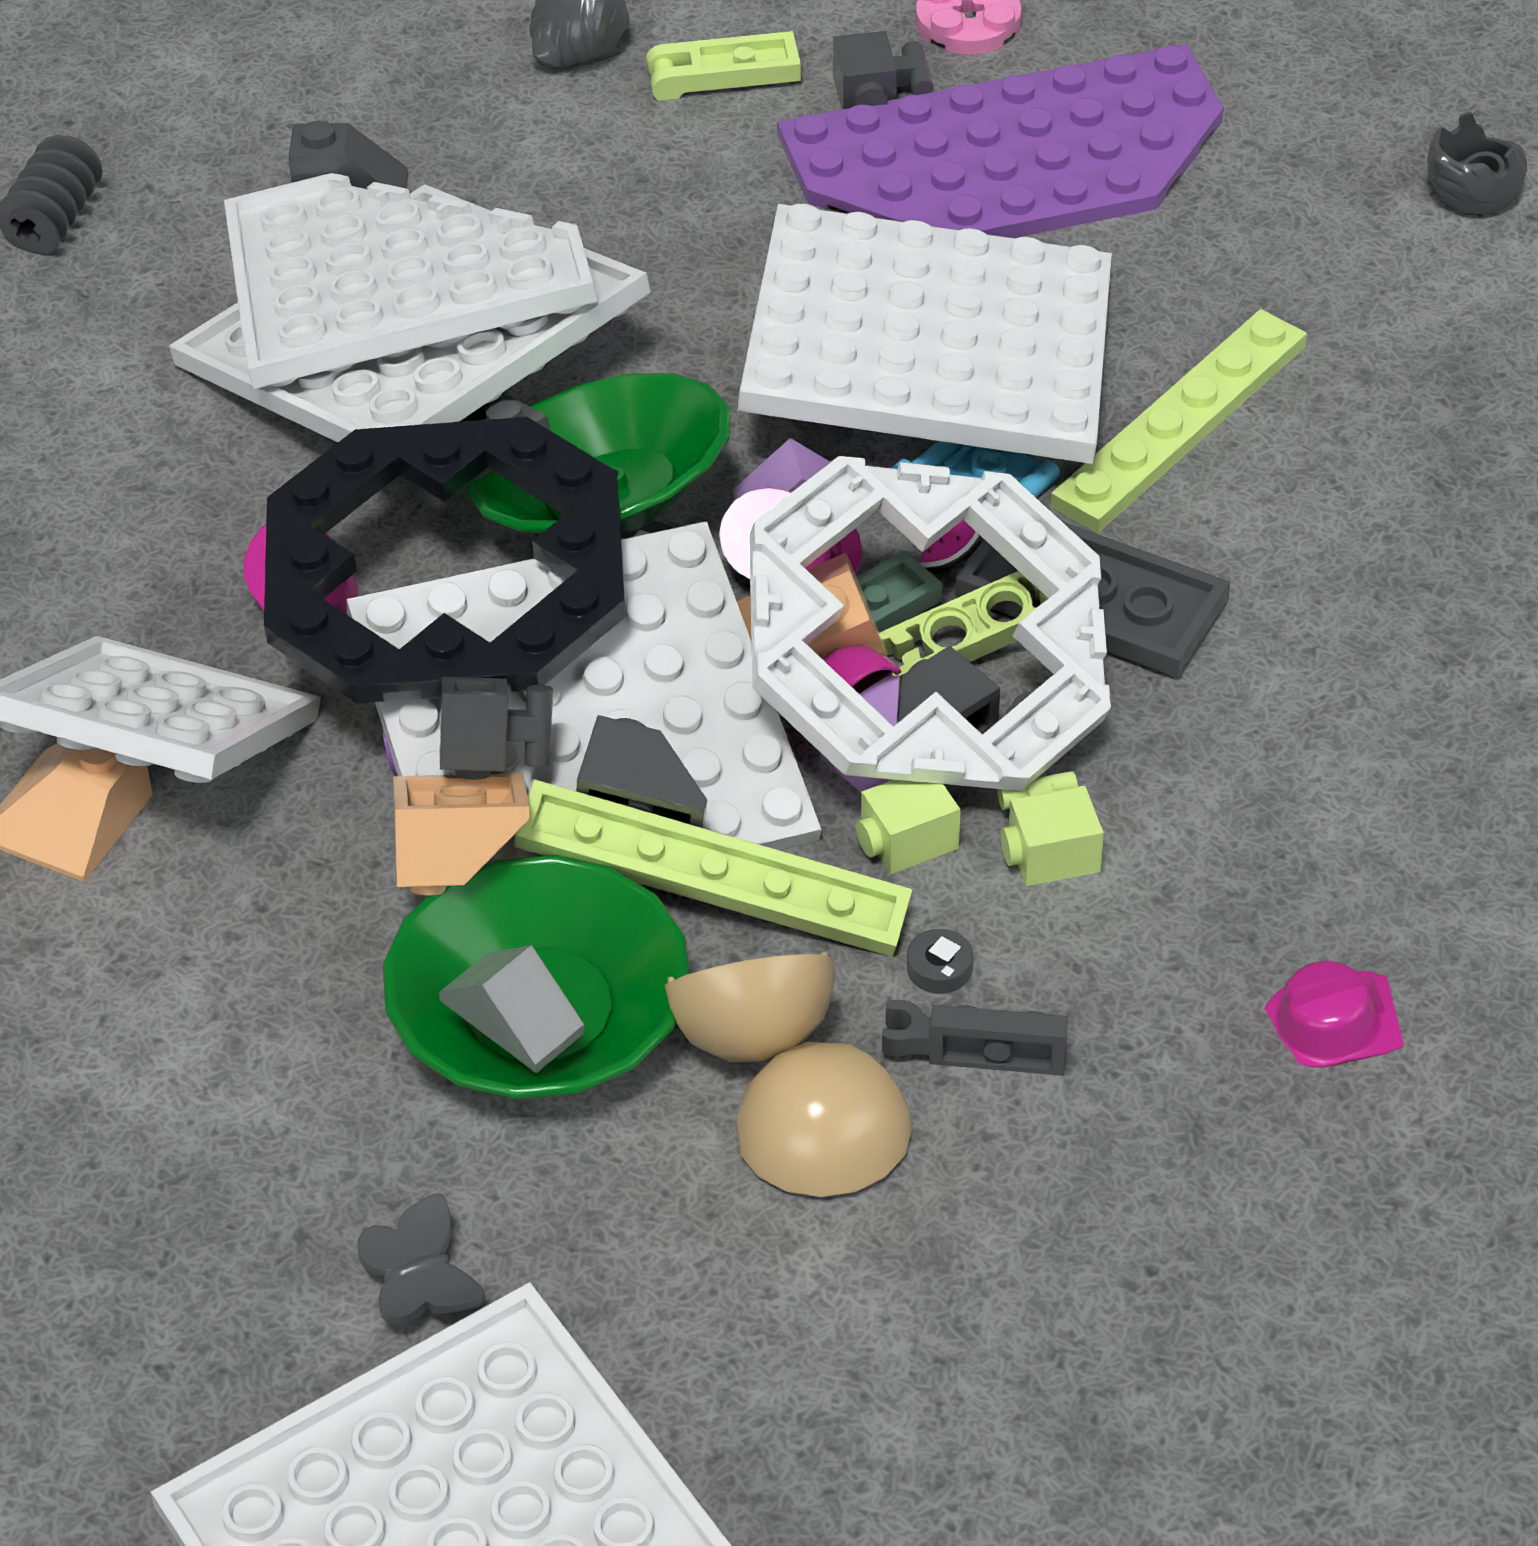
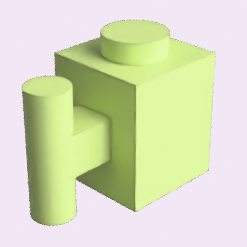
[997,771,1104,886]

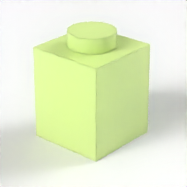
[855,780,960,874]

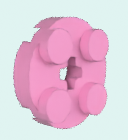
[916,0,1022,55]

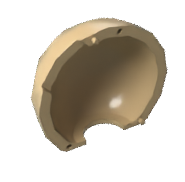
[664,952,835,1062]
[735,1042,912,1197]

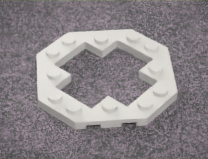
[749,456,1111,791]

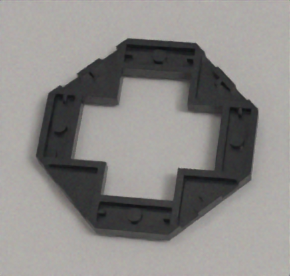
[264,417,626,703]

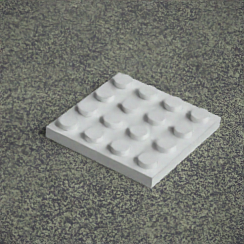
[0,636,321,783]

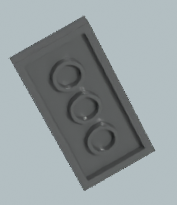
[955,521,1230,678]

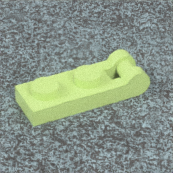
[646,31,801,101]

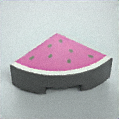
[920,520,984,572]

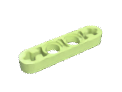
[880,571,1048,690]

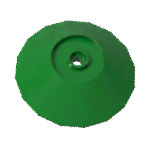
[467,373,731,536]
[383,855,690,1100]

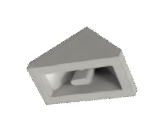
[439,945,585,1073]

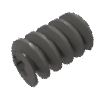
[0,135,103,256]

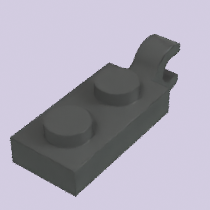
[882,1000,1068,1076]

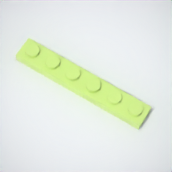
[1050,309,1307,533]
[514,779,912,957]

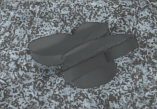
[358,1193,486,1326]

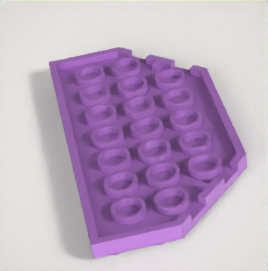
[777,44,1224,238]

